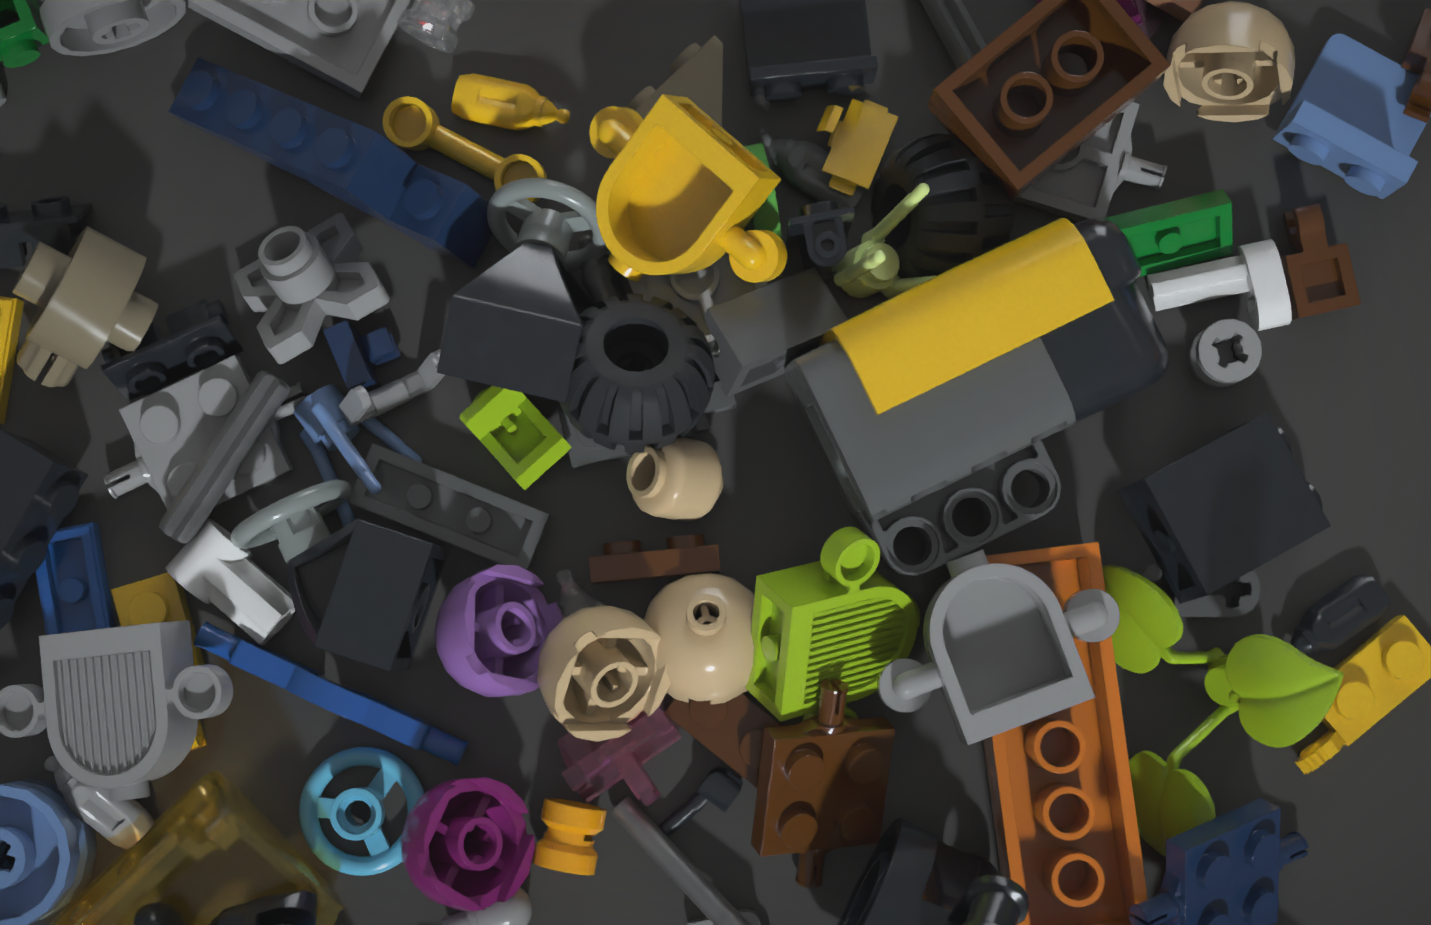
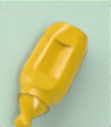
[451,73,570,130]

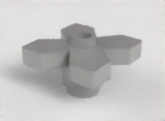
[234,213,390,364]

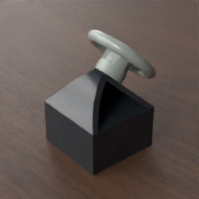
[437,178,608,403]
[230,479,450,672]

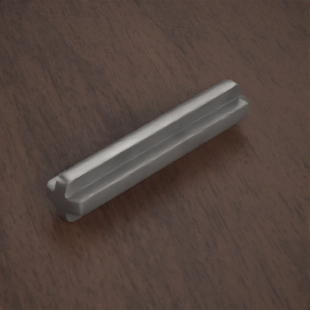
[159,371,290,544]

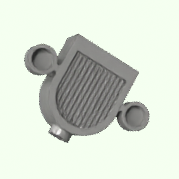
[877,549,1120,745]
[0,620,233,801]

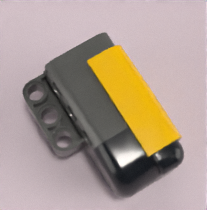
[784,218,1169,576]

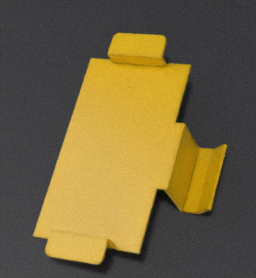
[816,98,898,196]

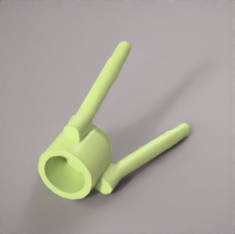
[834,183,936,298]

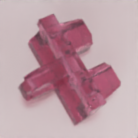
[558,707,682,806]

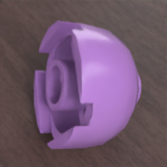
[434,564,563,697]

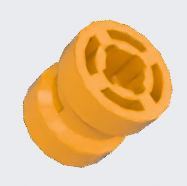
[532,797,607,875]

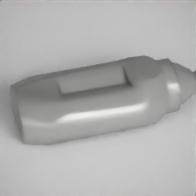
[44,756,154,850]

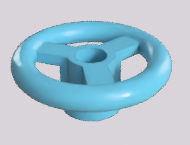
[299,747,424,876]

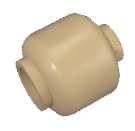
[626,437,723,522]

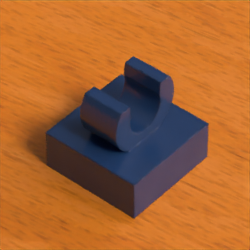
[323,320,401,392]

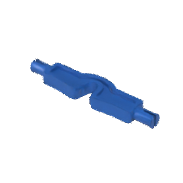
[194,621,469,767]

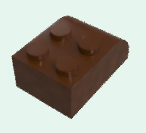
[927,0,1171,201]

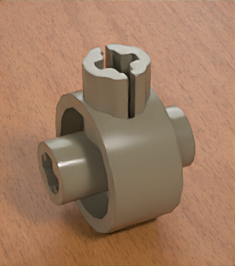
[12,226,159,387]

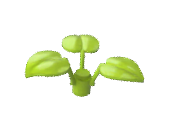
[1102,564,1344,857]

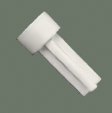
[1146,239,1292,331]

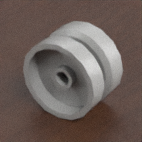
[39,0,186,56]

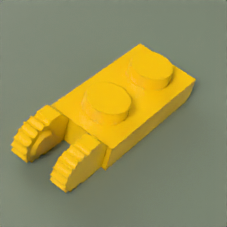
[1295,615,1431,775]

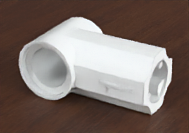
[165,519,295,645]

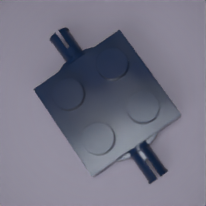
[1129,798,1309,925]

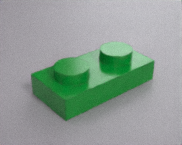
[1102,189,1233,277]

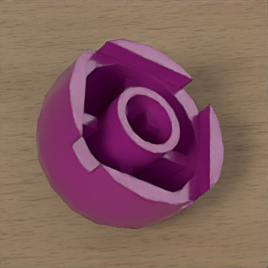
[400,777,535,911]

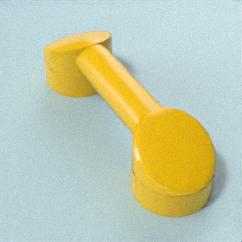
[382,96,547,203]

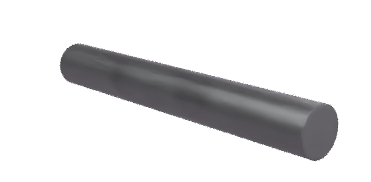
[611,796,750,925]

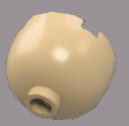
[1163,1,1295,123]
[644,572,754,704]
[537,605,671,742]

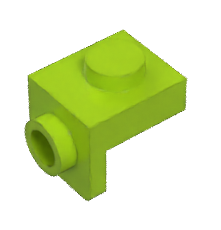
[459,386,572,490]

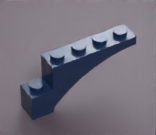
[168,57,493,269]

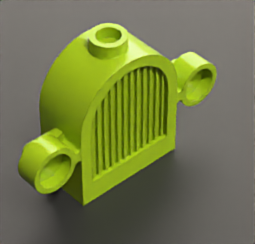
[746,526,920,722]

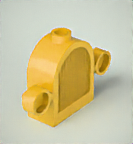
[589,94,787,283]

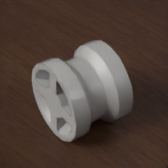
[1187,319,1262,388]

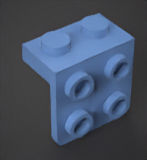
[1272,34,1431,200]

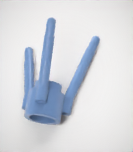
[294,384,422,527]

